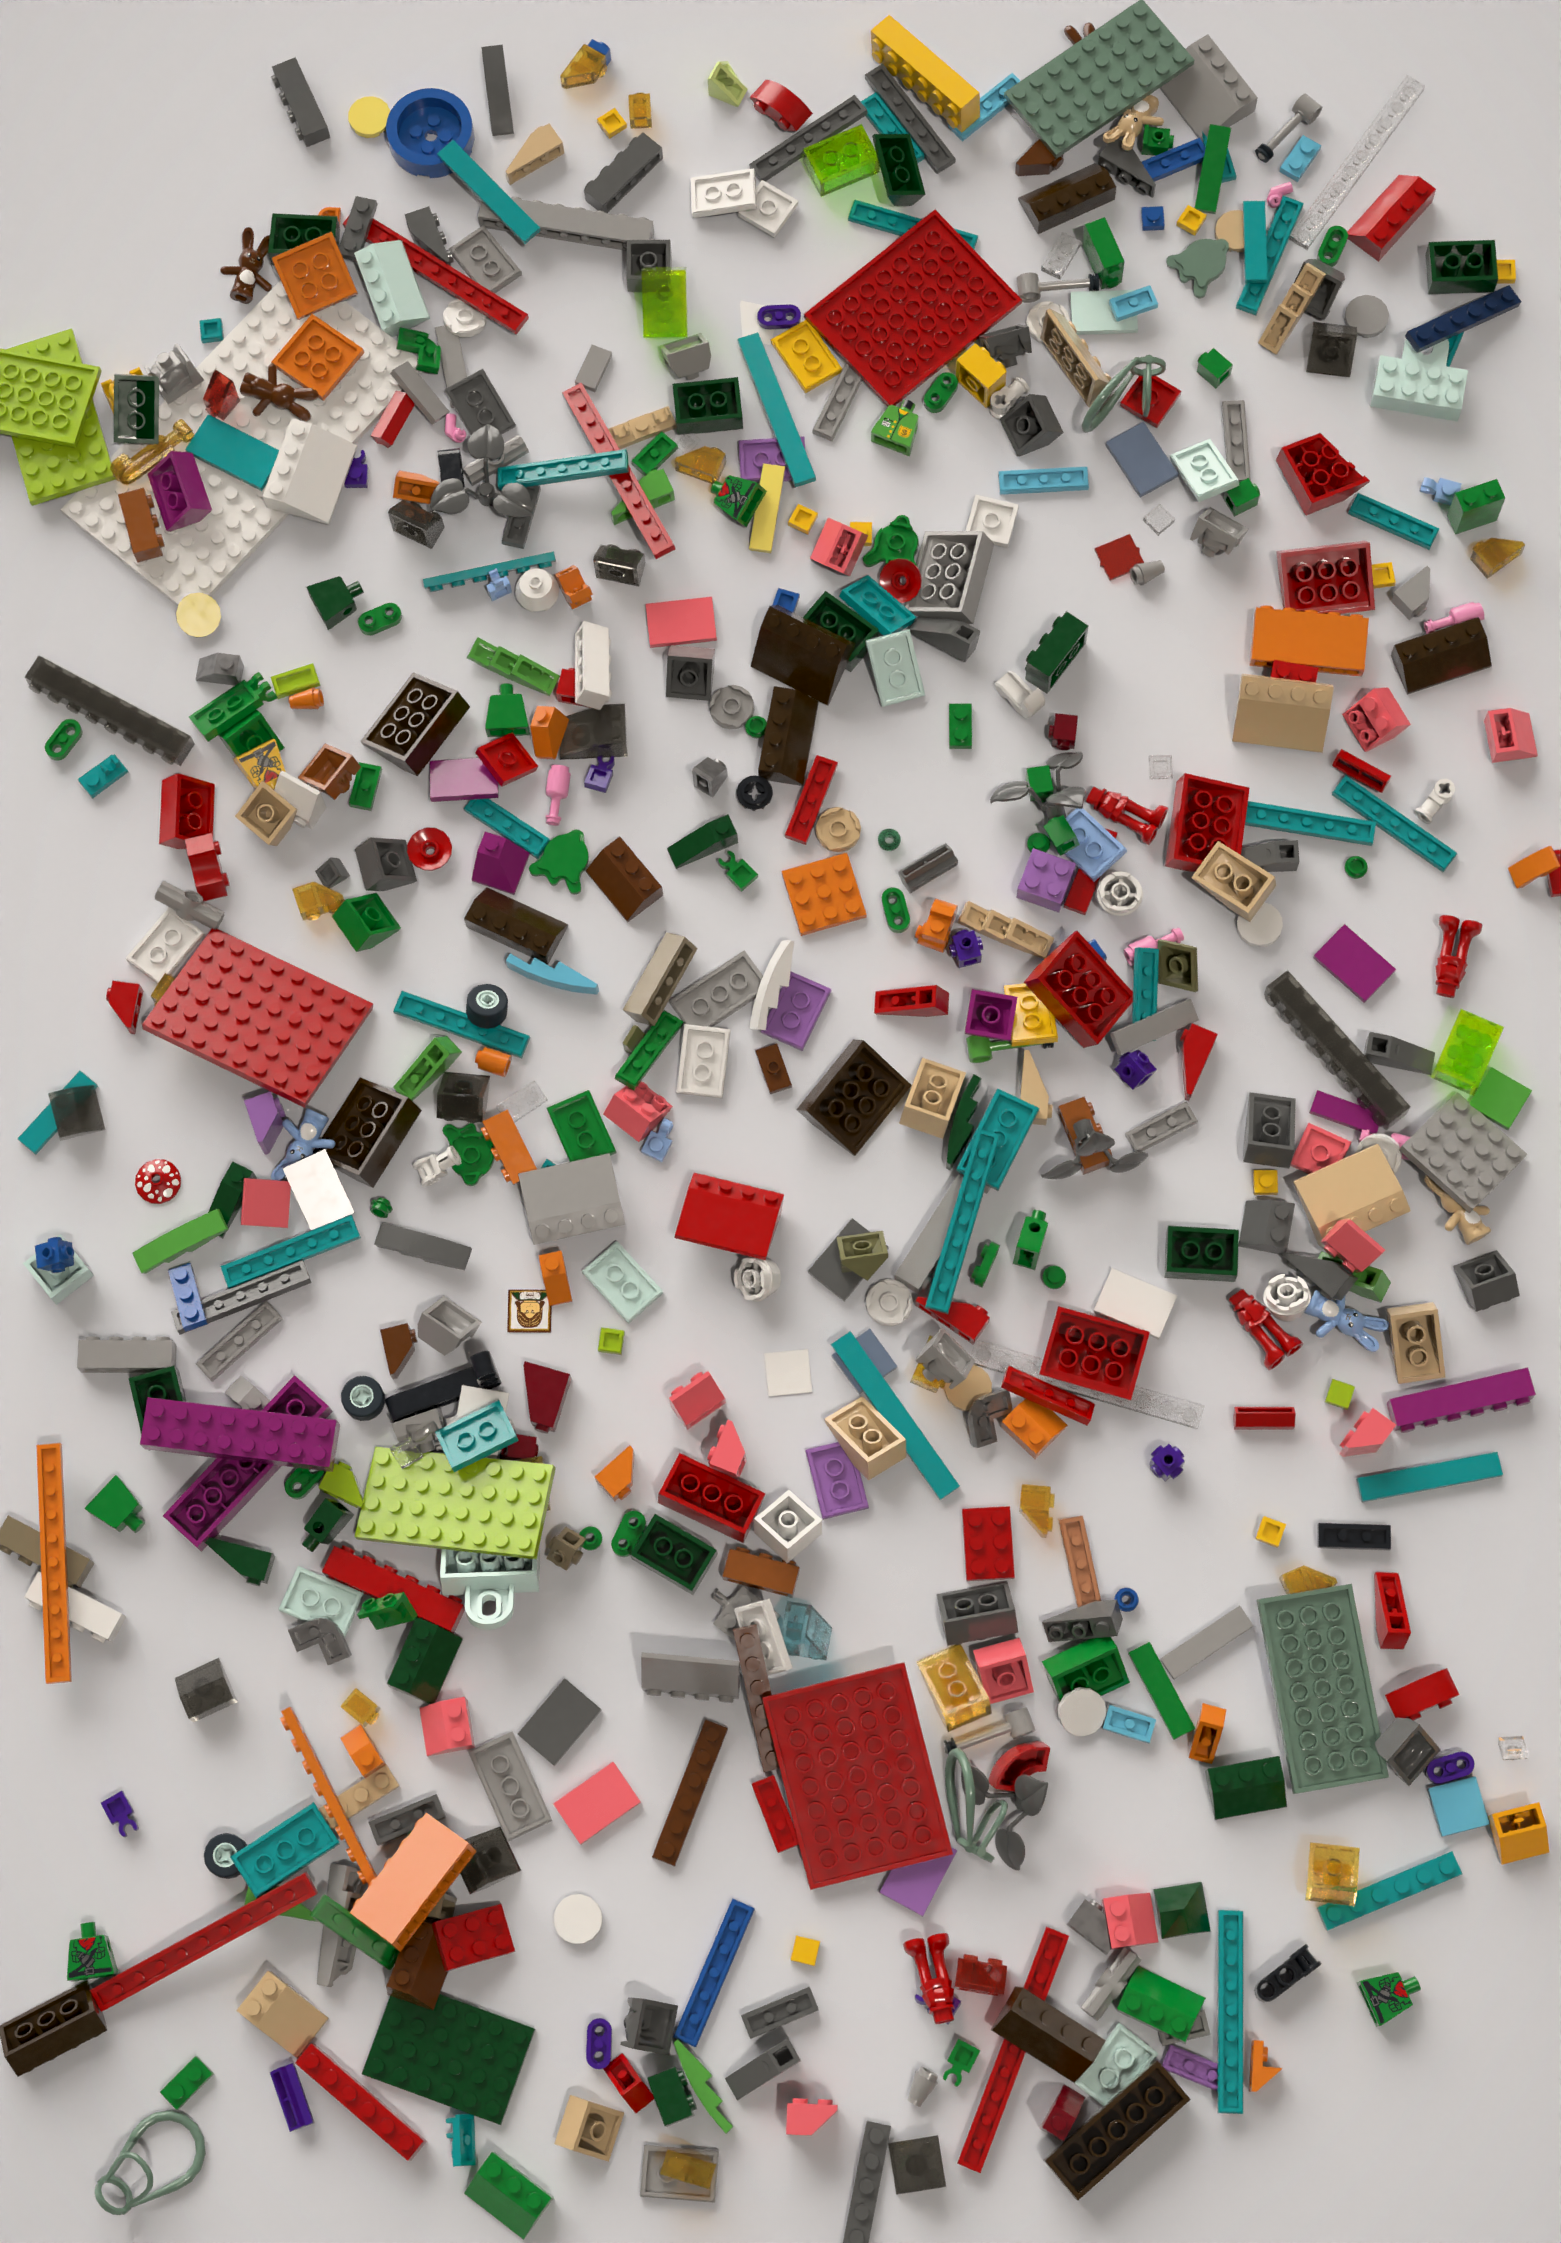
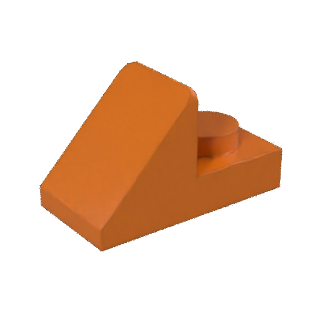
[1249,2040,1282,2092]

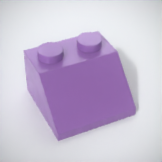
[244,1091,286,1155]

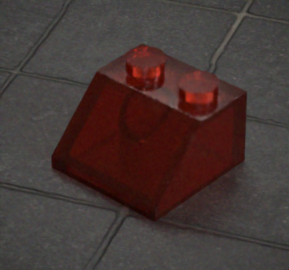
[953,1954,1007,1997]

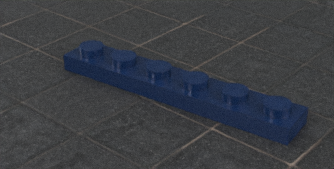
[1405,285,1522,353]

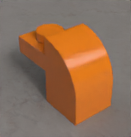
[554,565,593,609]
[922,899,958,945]

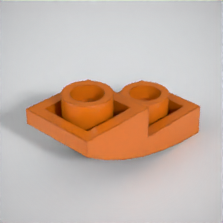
[1508,846,1560,888]

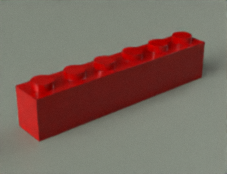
[322,1545,465,1634]
[295,2043,427,2161]

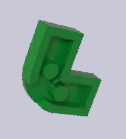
[396,327,441,374]

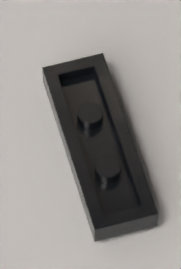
[1317,1523,1391,1550]

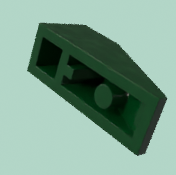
[667,814,738,869]
[208,1162,257,1238]
[205,1537,275,1586]

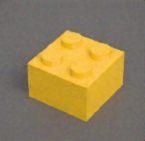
[956,343,1007,409]

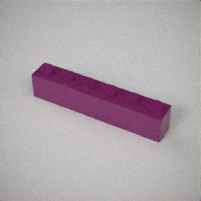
[1387,1367,1536,1433]

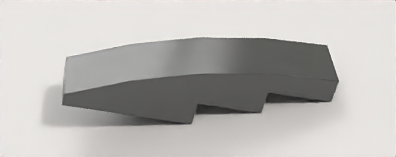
[481,44,514,136]
[374,1223,472,1270]

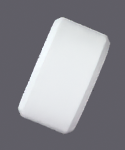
[995,671,1045,718]

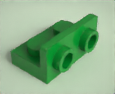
[357,1592,417,1630]

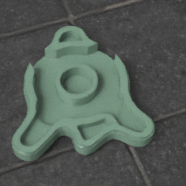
[1166,239,1229,298]

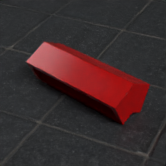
[370,391,415,448]
[1332,749,1391,793]
[1234,1407,1296,1430]

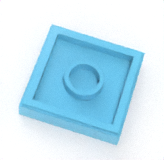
[1427,1776,1490,1837]

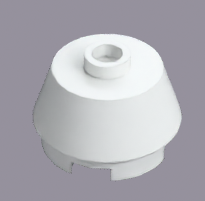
[515,568,559,612]
[1097,871,1143,916]
[734,1256,781,1302]
[1263,1274,1311,1322]

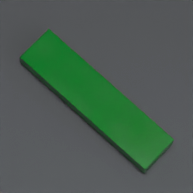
[1194,124,1231,214]
[615,1010,684,1090]
[1128,1642,1196,1740]
[310,1894,400,1970]

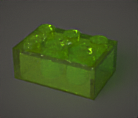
[803,124,880,197]
[642,267,688,338]
[1431,1009,1504,1096]

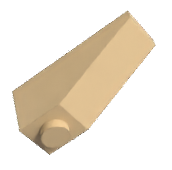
[506,123,564,185]
[1020,1050,1053,1125]

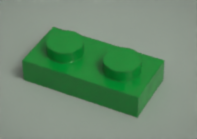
[631,431,678,476]
[949,703,972,749]
[349,762,382,811]
[160,2056,214,2110]

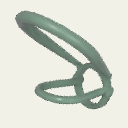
[1082,355,1166,433]
[945,1748,1008,1863]
[94,2110,206,2215]

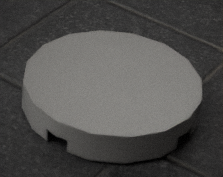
[1344,295,1389,338]
[709,685,754,729]

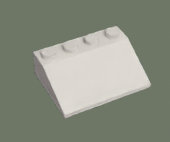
[262,418,357,525]

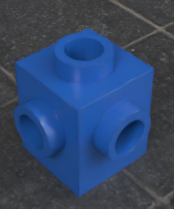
[35,1237,74,1273]

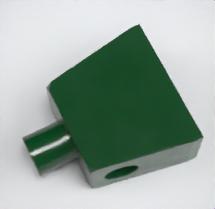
[306,576,364,630]
[302,1498,354,1552]

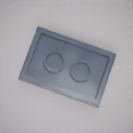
[1105,422,1178,498]

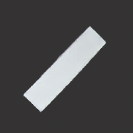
[749,940,794,1030]

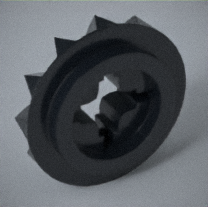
[737,775,773,811]

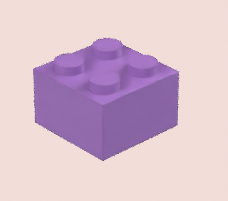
[1016,848,1076,913]

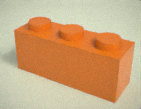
[480,1109,537,1185]

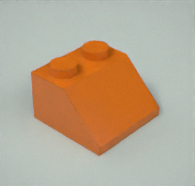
[1001,1399,1068,1459]

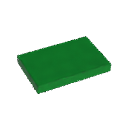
[547,1090,617,1162]

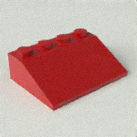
[1276,541,1375,614]
[1165,773,1250,872]
[1024,931,1133,1048]
[674,1173,784,1260]
[1039,1306,1150,1401]

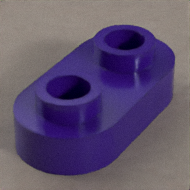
[757,304,801,329]
[1426,1751,1475,1784]
[586,2018,612,2069]

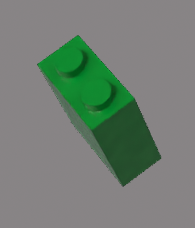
[1082,217,1125,290]
[1447,479,1505,535]

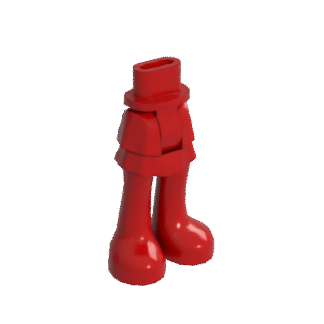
[1086,787,1168,845]
[1435,915,1483,998]
[1229,1289,1303,1370]
[903,1933,955,2024]

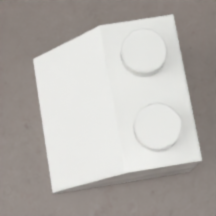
[274,771,326,829]

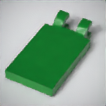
[189,672,278,742]

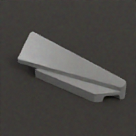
[317,1863,363,1987]

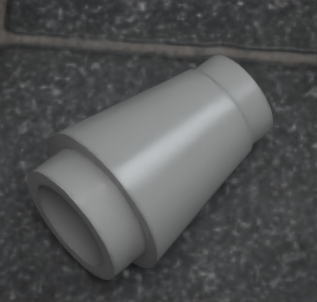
[1130,560,1165,585]
[907,2067,938,2107]

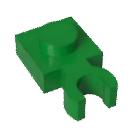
[718,850,758,892]
[943,2039,980,2087]

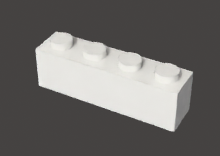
[575,621,612,710]
[24,1572,126,1643]

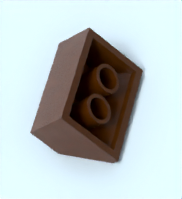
[586,836,663,923]
[386,1921,449,2011]

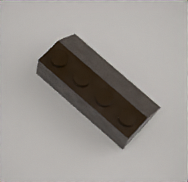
[1018,163,1117,234]
[1391,617,1492,695]
[758,686,819,786]
[464,887,568,965]
[0,1981,107,2077]
[991,1986,1106,2083]

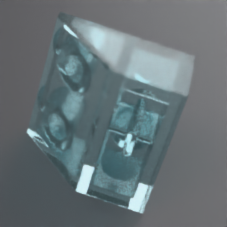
[781,1601,832,1660]

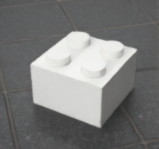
[754,1490,822,1563]

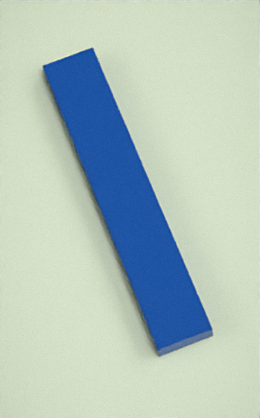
[673,1898,755,2047]

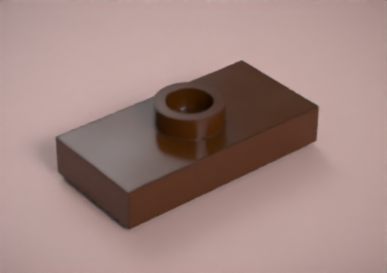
[755,1043,792,1094]

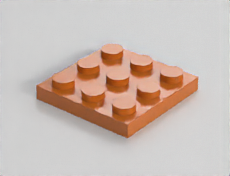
[272,232,358,320]
[271,314,364,401]
[782,853,867,936]

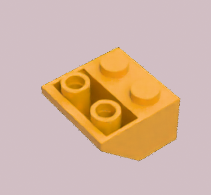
[1488,1802,1549,1865]

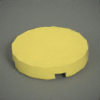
[348,96,390,138]
[176,593,221,638]

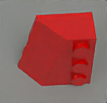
[1276,433,1370,515]

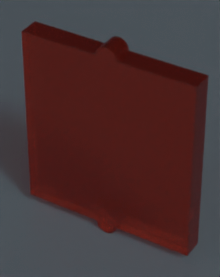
[1094,534,1144,581]

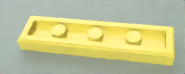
[749,463,785,553]

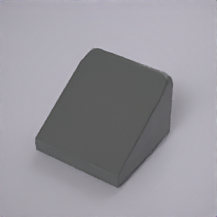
[315,858,350,890]

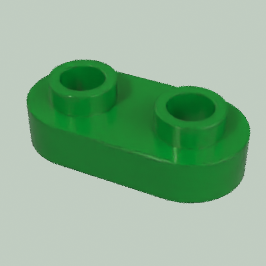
[1317,226,1348,267]
[924,372,958,413]
[358,603,402,636]
[45,719,83,761]
[881,887,910,933]
[971,1242,1000,1288]
[285,1468,326,1500]
[611,1511,646,1557]

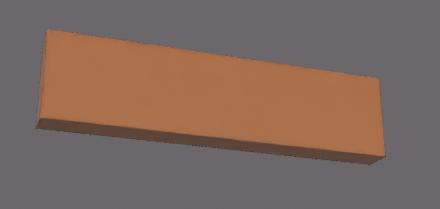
[1059,1516,1101,1608]

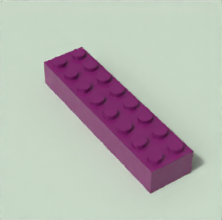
[163,1375,333,1552]
[140,1397,340,1472]

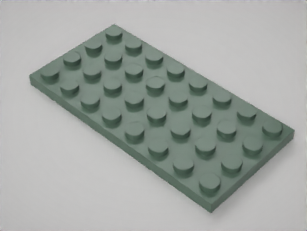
[1004,0,1195,159]
[1256,1584,1389,1794]

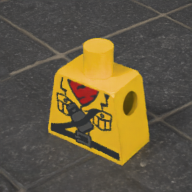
[233,739,285,789]

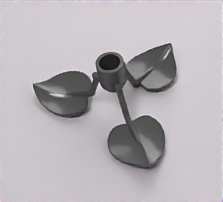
[430,425,533,518]
[990,752,1086,820]
[1041,1119,1148,1179]
[961,1766,1048,1870]

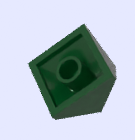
[1153,1882,1211,1939]

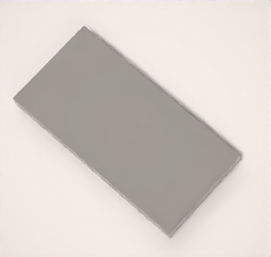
[669,950,763,1027]
[468,1732,552,1842]

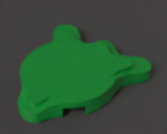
[863,515,919,567]
[529,829,589,895]
[442,1123,494,1186]

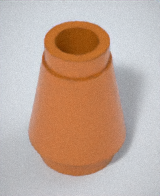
[289,687,324,709]

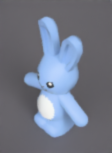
[271,1108,335,1181]
[1304,1290,1389,1352]

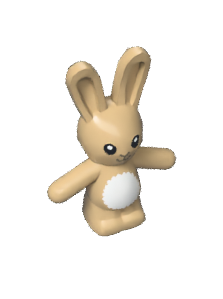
[1103,95,1164,151]
[1425,1175,1491,1245]

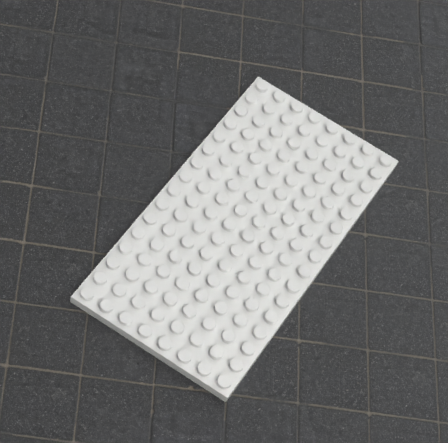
[61,280,424,606]

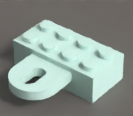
[1370,327,1468,422]
[440,1549,540,1630]

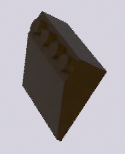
[751,605,856,706]
[360,672,470,776]
[796,1039,912,1156]
[313,1077,422,1188]

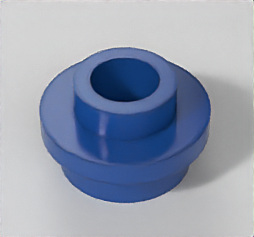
[1114,1588,1139,1612]

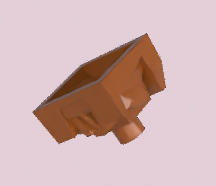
[298,743,361,800]

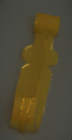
[110,419,195,485]

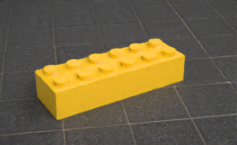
[871,15,980,133]

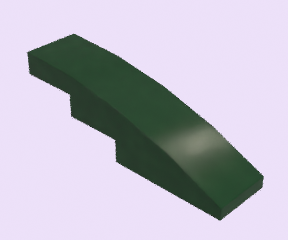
[946,1074,982,1170]

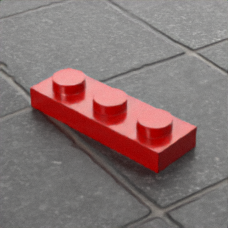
[752,1775,799,1853]

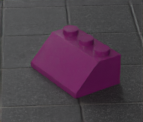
[147,451,212,532]

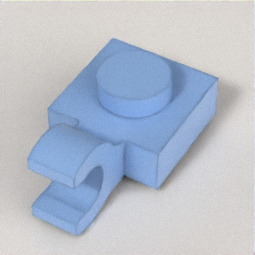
[1420,477,1462,506]
[486,568,512,601]
[641,1118,674,1162]

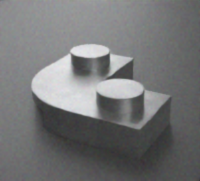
[968,1389,1013,1448]
[288,1618,352,1665]

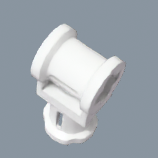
[990,376,1030,419]
[1414,779,1455,824]
[413,1146,461,1187]

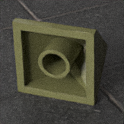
[1158,939,1198,992]
[837,1231,888,1281]

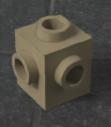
[546,1527,586,1571]

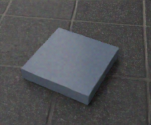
[832,1329,897,1394]

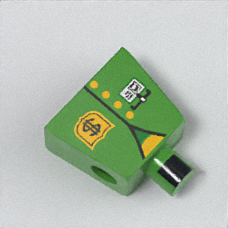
[871,400,918,457]

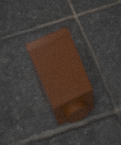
[1015,139,1064,176]
[380,1323,418,1379]

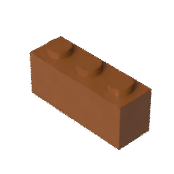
[118,488,165,563]
[1058,1096,1112,1175]
[722,1547,800,1598]

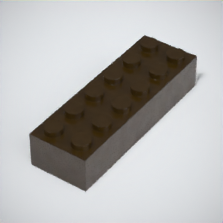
[1043,2060,1191,2201]

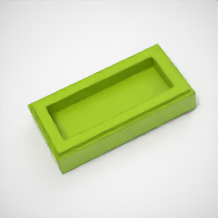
[271,663,320,699]

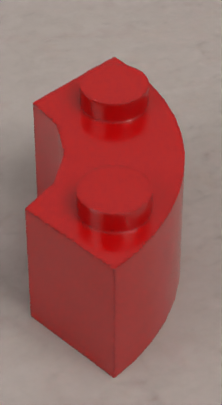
[750,80,813,131]
[185,833,230,901]
[1385,1668,1460,1721]
[988,1741,1050,1792]

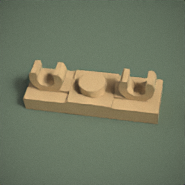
[608,406,677,449]

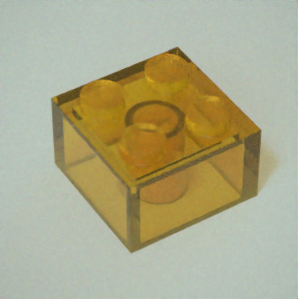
[1305,1842,1360,1906]

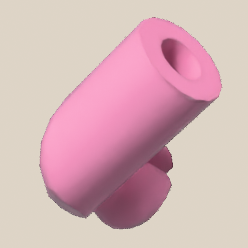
[1267,182,1293,208]
[445,413,466,443]

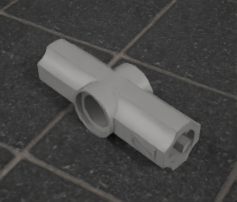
[462,435,529,486]
[155,881,225,930]
[1081,1947,1141,2021]

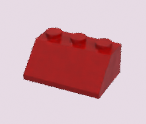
[159,773,215,849]

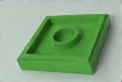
[1469,1067,1532,1130]

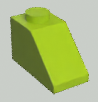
[318,1461,364,1510]

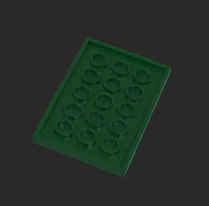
[362,1994,536,2125]

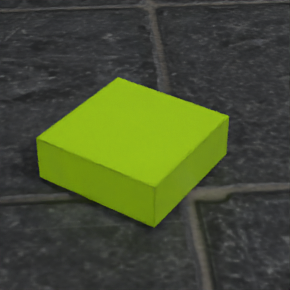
[598,1327,625,1355]
[1325,1379,1355,1410]

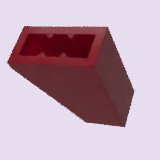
[523,1361,572,1434]
[1039,2084,1086,2141]

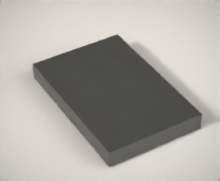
[445,369,516,435]
[808,1218,889,1302]
[518,1678,601,1766]

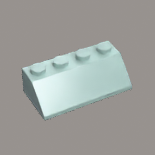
[354,240,430,337]

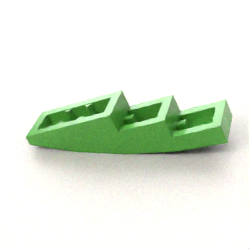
[467,637,560,696]
[132,1209,229,1274]
[674,2039,733,2134]

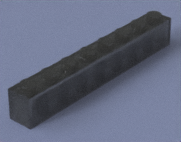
[25,656,195,766]
[1264,970,1411,1130]

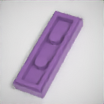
[1162,2044,1217,2091]

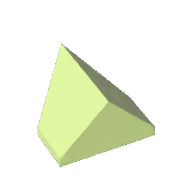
[708,61,748,107]

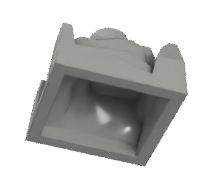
[660,333,711,380]
[145,343,204,404]
[1190,507,1248,557]
[417,1296,482,1356]
[915,1327,975,1390]
[391,1408,446,1453]

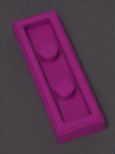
[1309,1090,1383,1134]

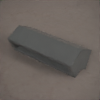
[898,843,958,893]

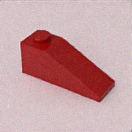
[874,985,949,1017]
[1180,1023,1218,1101]
[915,1297,990,1345]
[1374,1572,1411,1649]

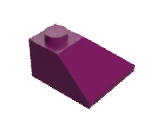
[471,832,530,895]
[964,989,1018,1042]

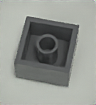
[626,239,672,292]

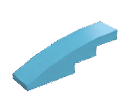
[506,953,599,995]

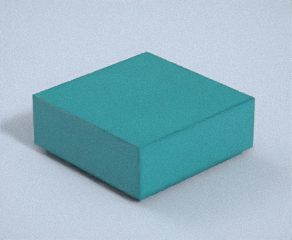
[199,318,224,343]

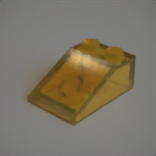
[916,1644,992,1732]

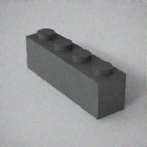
[271,57,330,147]
[584,132,663,213]

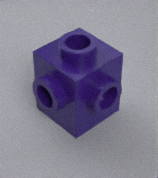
[949,930,983,968]
[1114,1049,1157,1090]
[1149,1444,1185,1482]

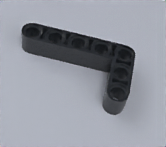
[385,1351,501,1423]

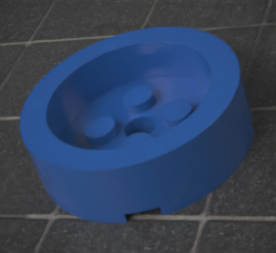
[386,88,475,178]

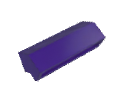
[270,2063,315,2132]

